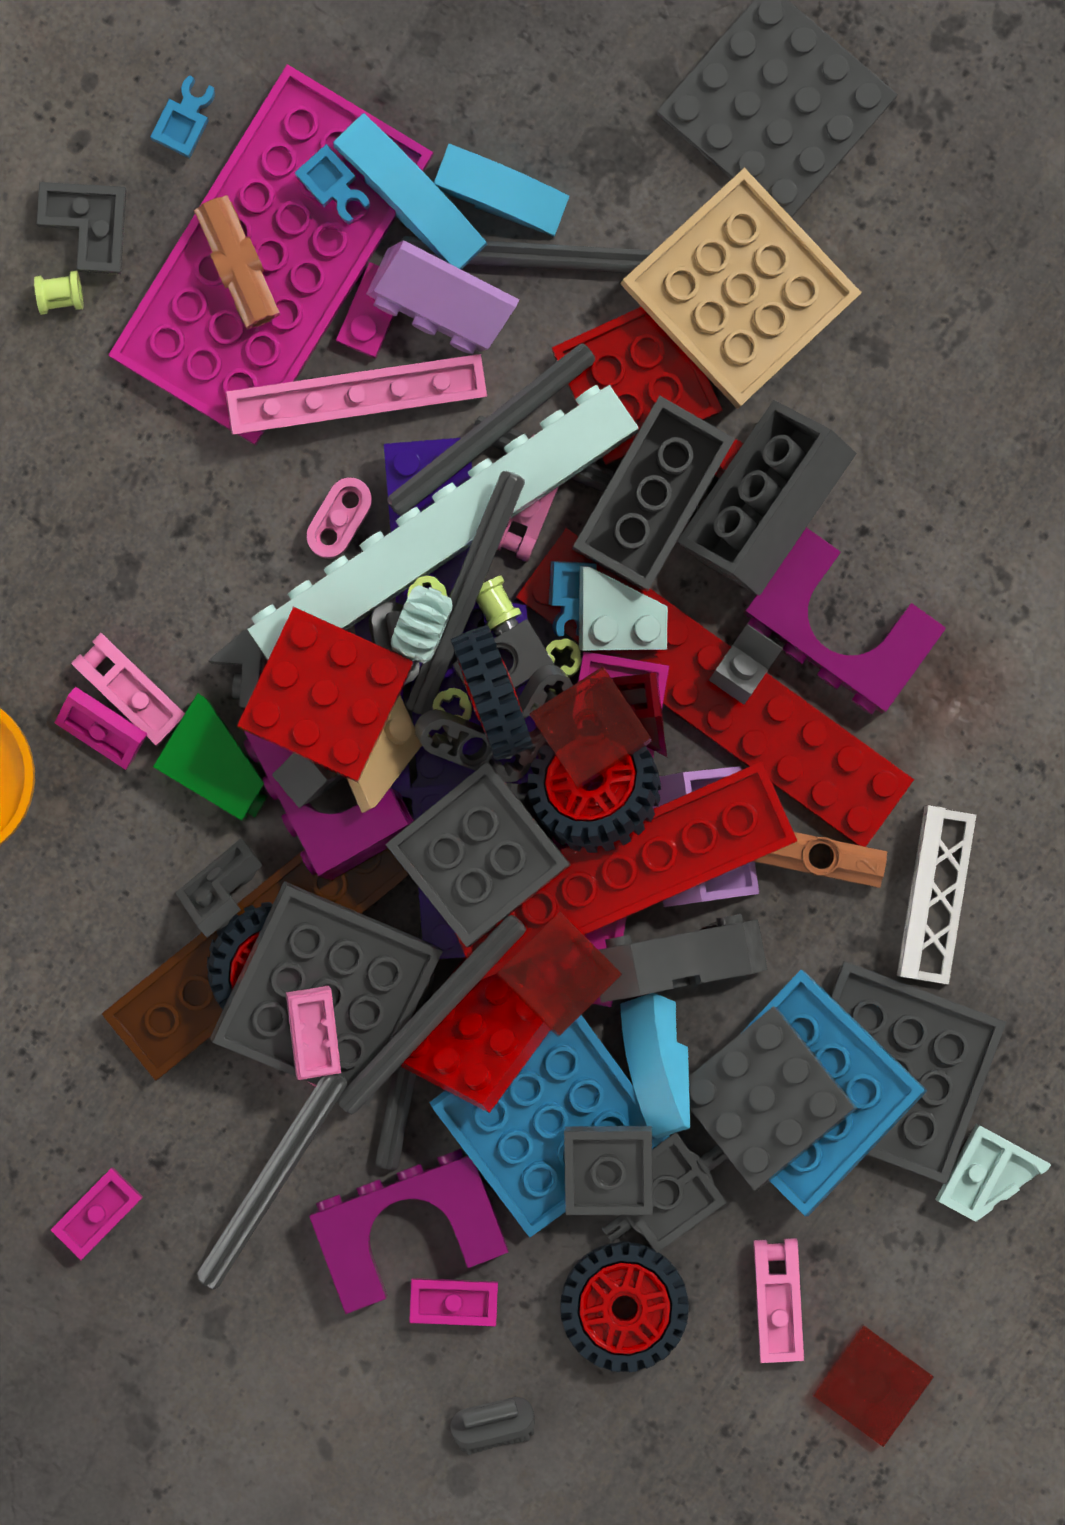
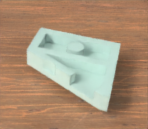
[935,1124,1051,1222]

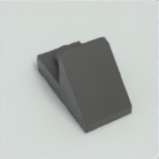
[208,623,264,710]
[709,624,783,704]

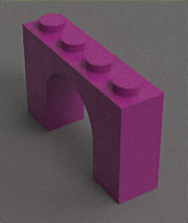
[744,527,946,715]
[243,731,415,881]
[309,1148,509,1314]

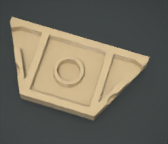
[347,695,422,813]

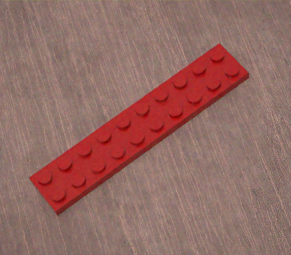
[516,528,915,847]

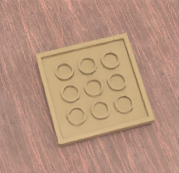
[620,167,862,409]

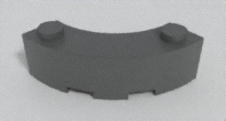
[591,914,768,1003]

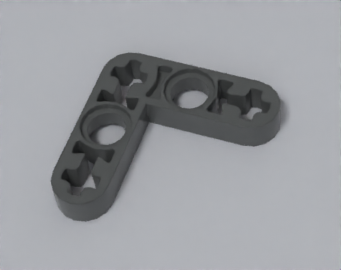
[415,665,573,783]

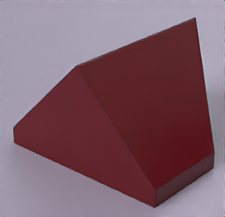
[590,672,668,758]

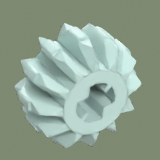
[391,585,453,663]

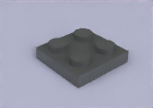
[564,1126,653,1215]

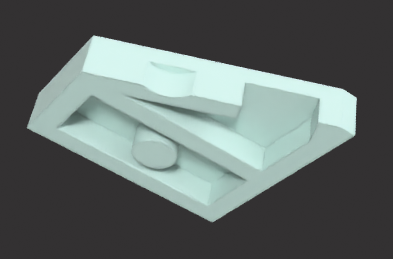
[579,566,668,650]

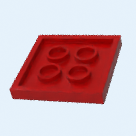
[552,307,723,466]
[237,606,414,783]
[400,957,566,1113]

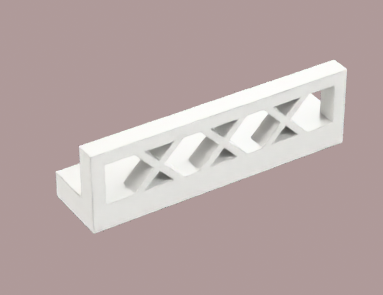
[897,805,976,985]

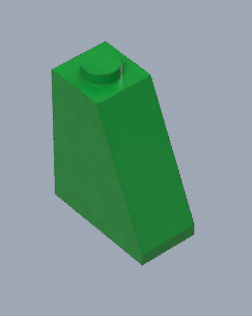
[153,693,268,822]

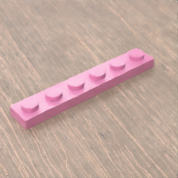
[225,354,487,435]

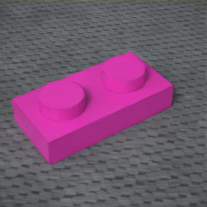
[336,262,394,359]
[54,687,147,770]
[51,1167,143,1260]
[410,1278,498,1326]

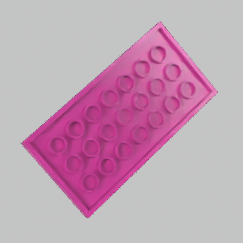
[108,64,434,446]

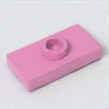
[286,986,341,1080]

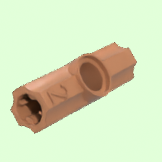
[194,195,280,330]
[753,832,888,888]

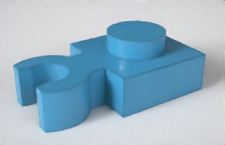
[150,75,215,159]
[295,144,370,224]
[549,561,597,636]

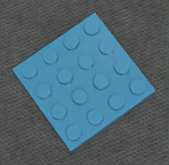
[740,970,927,1216]
[429,1000,670,1238]

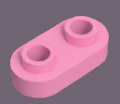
[307,478,372,559]

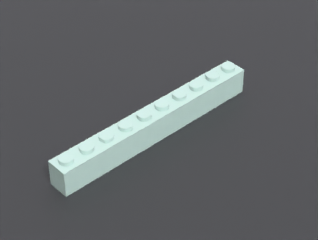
[247,385,639,659]

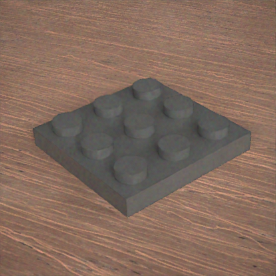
[385,762,571,947]
[689,1006,858,1191]

